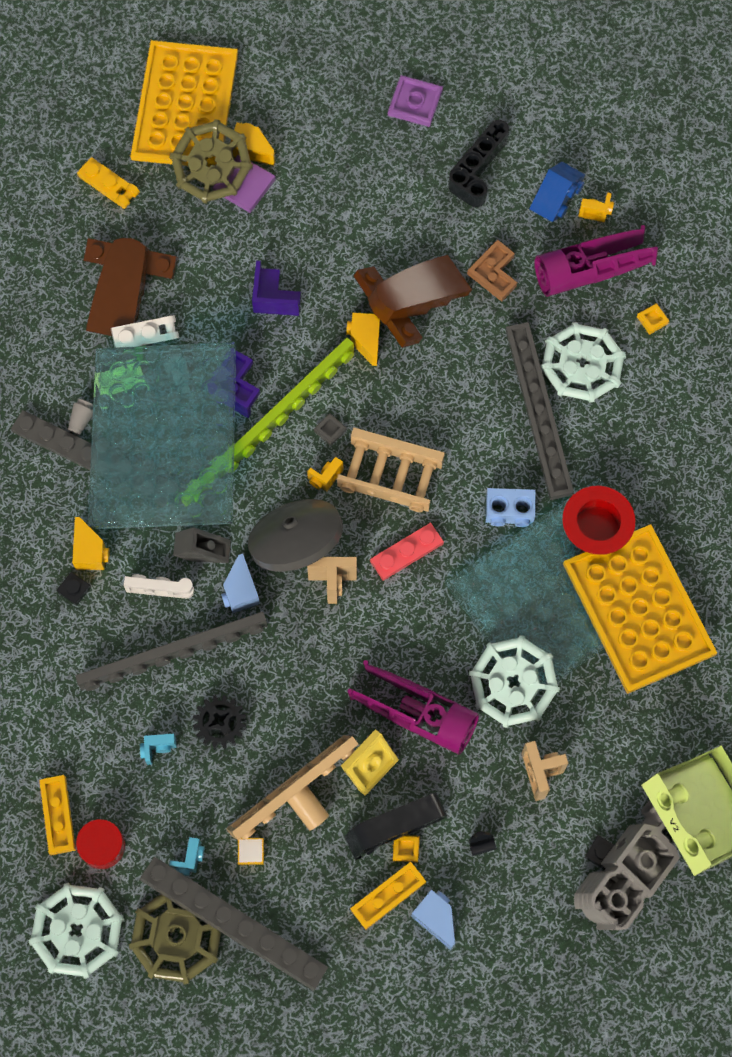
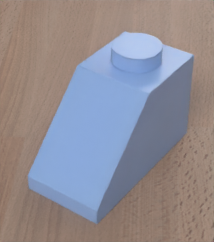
[221,554,260,613]
[411,890,455,950]

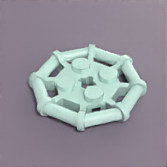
[540,322,626,403]
[468,635,560,728]
[28,883,124,979]

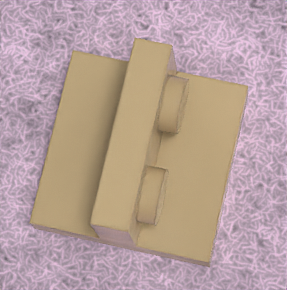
[307,557,357,604]
[521,741,568,801]

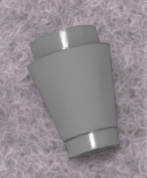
[67,399,95,435]

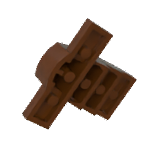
[83,238,178,336]
[353,255,472,348]

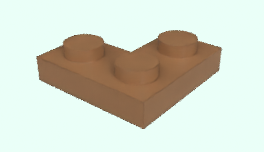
[467,240,517,302]

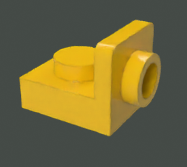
[578,192,614,223]
[307,457,344,491]

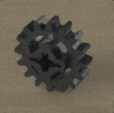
[193,695,247,750]

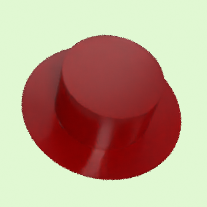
[562,486,635,555]
[76,819,125,869]

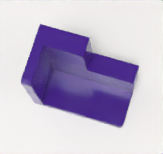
[252,260,301,316]
[207,349,260,418]

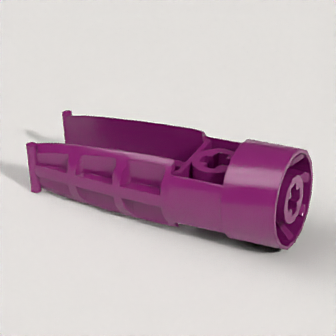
[534,225,658,297]
[348,660,479,755]

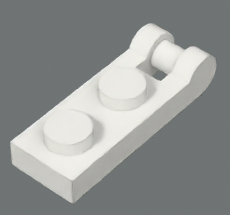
[111,315,179,351]
[124,574,194,599]

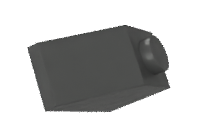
[173,527,231,563]

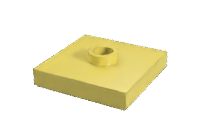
[341,729,399,795]

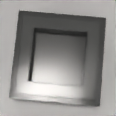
[314,413,347,446]

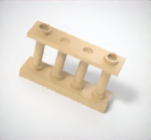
[337,427,445,512]

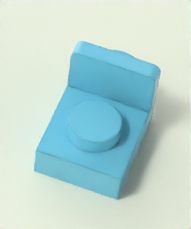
[140,734,177,765]

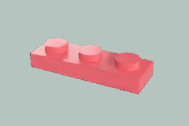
[370,523,444,581]

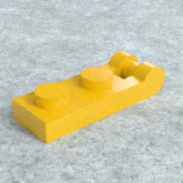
[77,157,140,209]

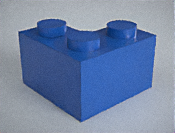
[529,162,585,222]

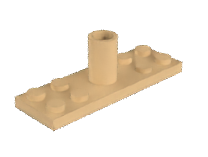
[226,735,358,840]

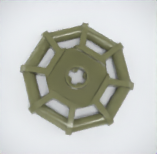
[170,119,253,204]
[129,894,221,985]

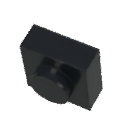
[56,572,91,606]
[584,835,614,870]

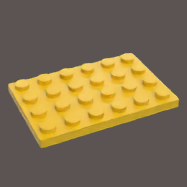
[131,40,238,167]
[563,524,717,694]

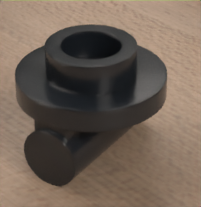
[469,831,497,856]

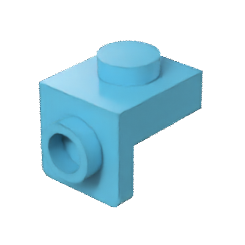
[169,837,205,876]

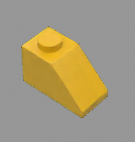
[231,122,275,165]
[347,313,380,366]
[72,517,110,570]

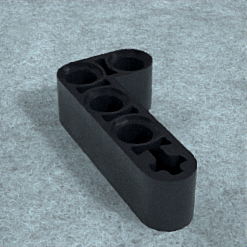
[448,120,509,207]
[344,793,448,860]

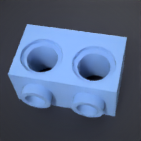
[486,488,535,527]

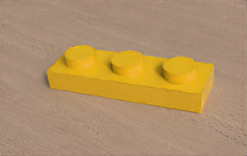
[39,775,76,855]
[350,862,426,930]

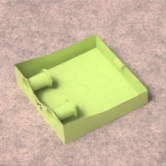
[642,746,732,876]

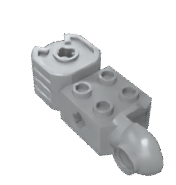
[574,801,679,930]

